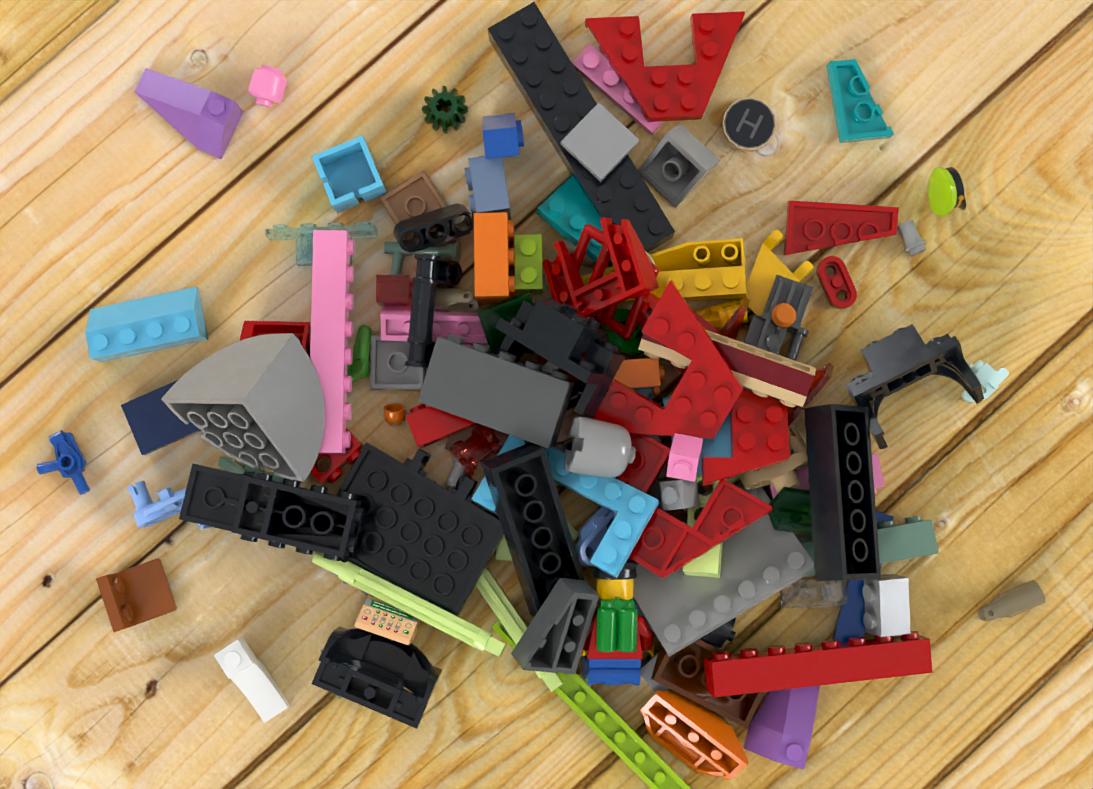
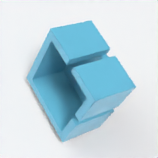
[312,135,387,213]

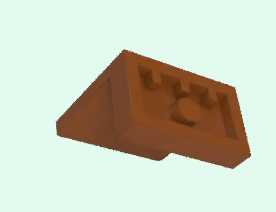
[96,558,177,632]

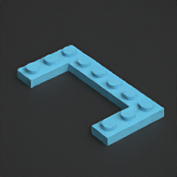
[471,435,659,578]

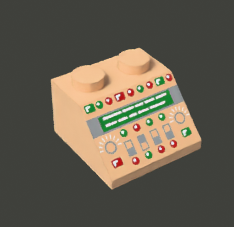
[354,594,421,645]

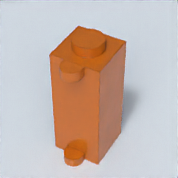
[607,358,665,396]

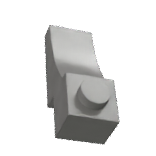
[648,479,700,511]

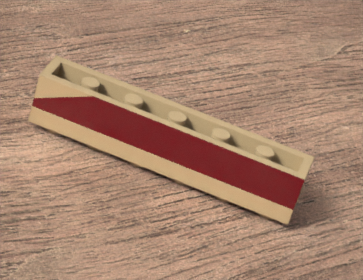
[638,316,816,407]

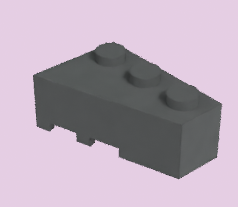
[511,578,599,674]

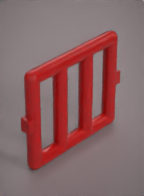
[570,224,659,339]

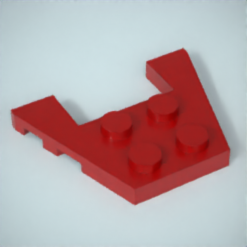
[701,388,790,486]

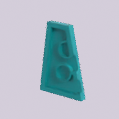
[826,59,894,143]
[536,176,603,262]

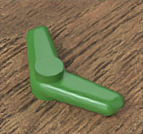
[348,325,372,383]

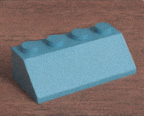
[85,287,208,362]

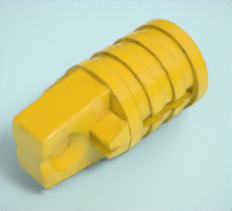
[696,298,748,328]

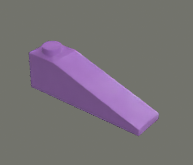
[135,68,244,159]
[743,686,820,769]

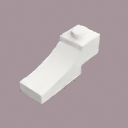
[214,637,290,723]

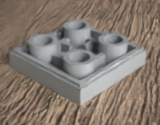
[561,103,639,182]

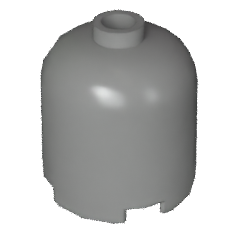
[564,416,636,478]

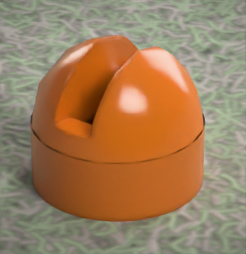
[384,403,406,426]

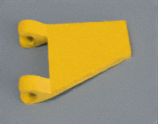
[743,230,814,316]

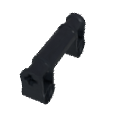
[405,254,462,368]

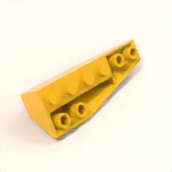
[581,238,747,304]

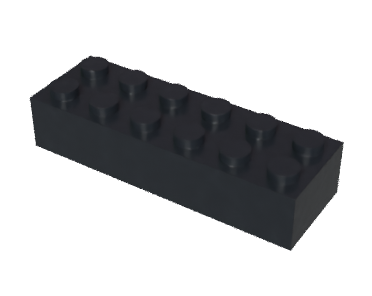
[804,404,881,581]
[481,442,585,618]

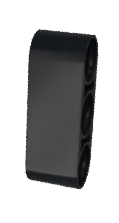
[393,203,474,253]

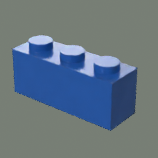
[482,113,524,159]

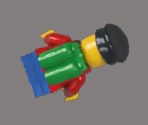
[581,558,655,686]

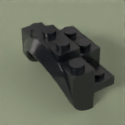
[311,627,442,729]

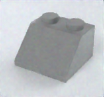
[638,124,720,207]

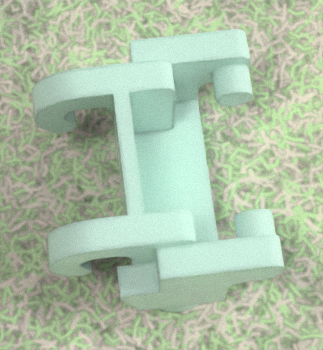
[962,359,1009,403]

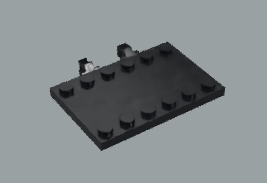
[336,442,504,616]

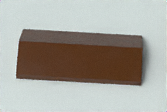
[651,639,764,729]

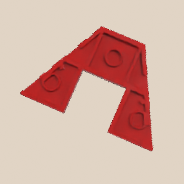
[585,11,745,122]
[593,280,744,439]
[615,433,773,579]

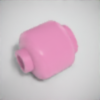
[248,65,287,108]

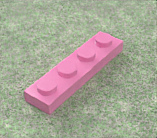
[572,44,665,136]

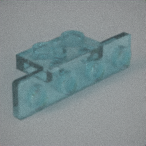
[265,221,378,266]

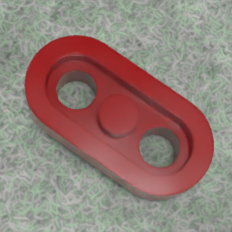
[816,256,857,309]

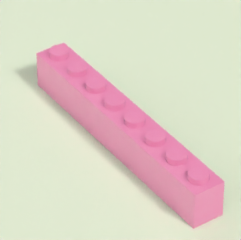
[310,230,355,454]

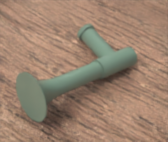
[384,238,461,279]

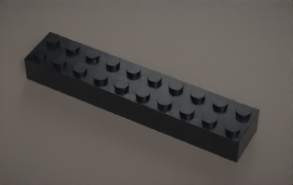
[488,2,675,253]

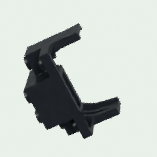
[495,299,625,417]
[845,324,984,449]

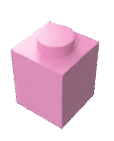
[666,433,703,482]

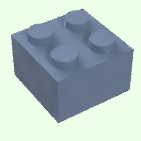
[465,156,511,220]

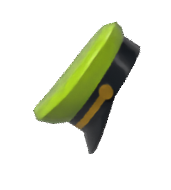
[928,167,966,217]

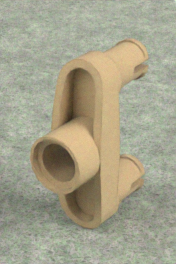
[740,424,808,495]

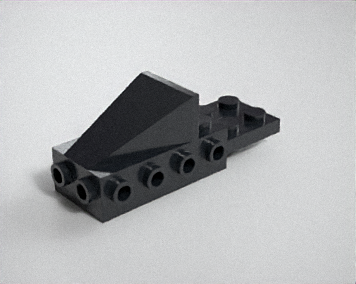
[179,464,364,561]

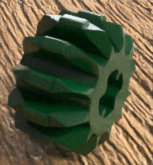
[422,86,468,134]

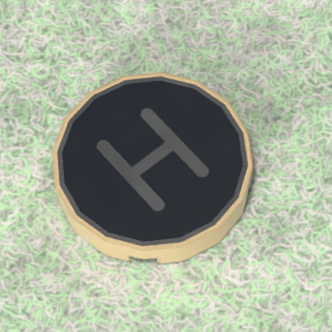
[721,97,776,152]

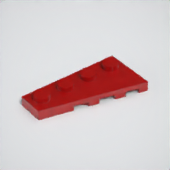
[784,200,899,255]

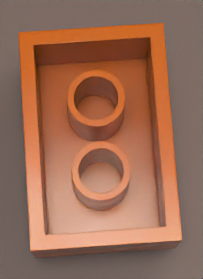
[474,212,516,305]

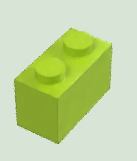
[514,234,543,295]

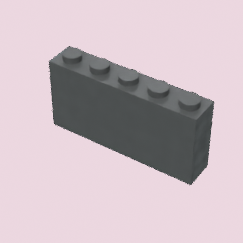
[418,333,576,449]

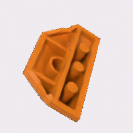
[640,690,749,780]

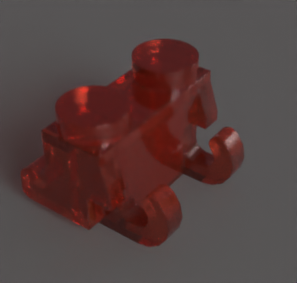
[450,424,503,477]

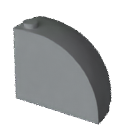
[162,333,325,481]

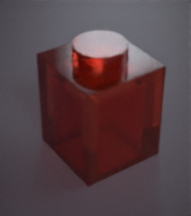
[376,275,413,306]

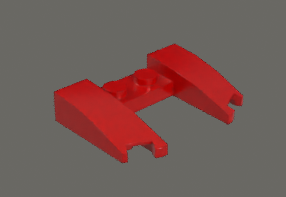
[542,217,659,318]

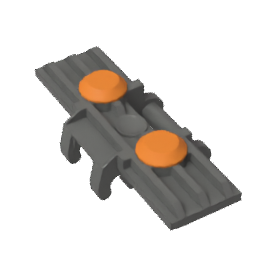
[744,275,813,398]

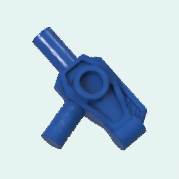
[37,430,90,495]

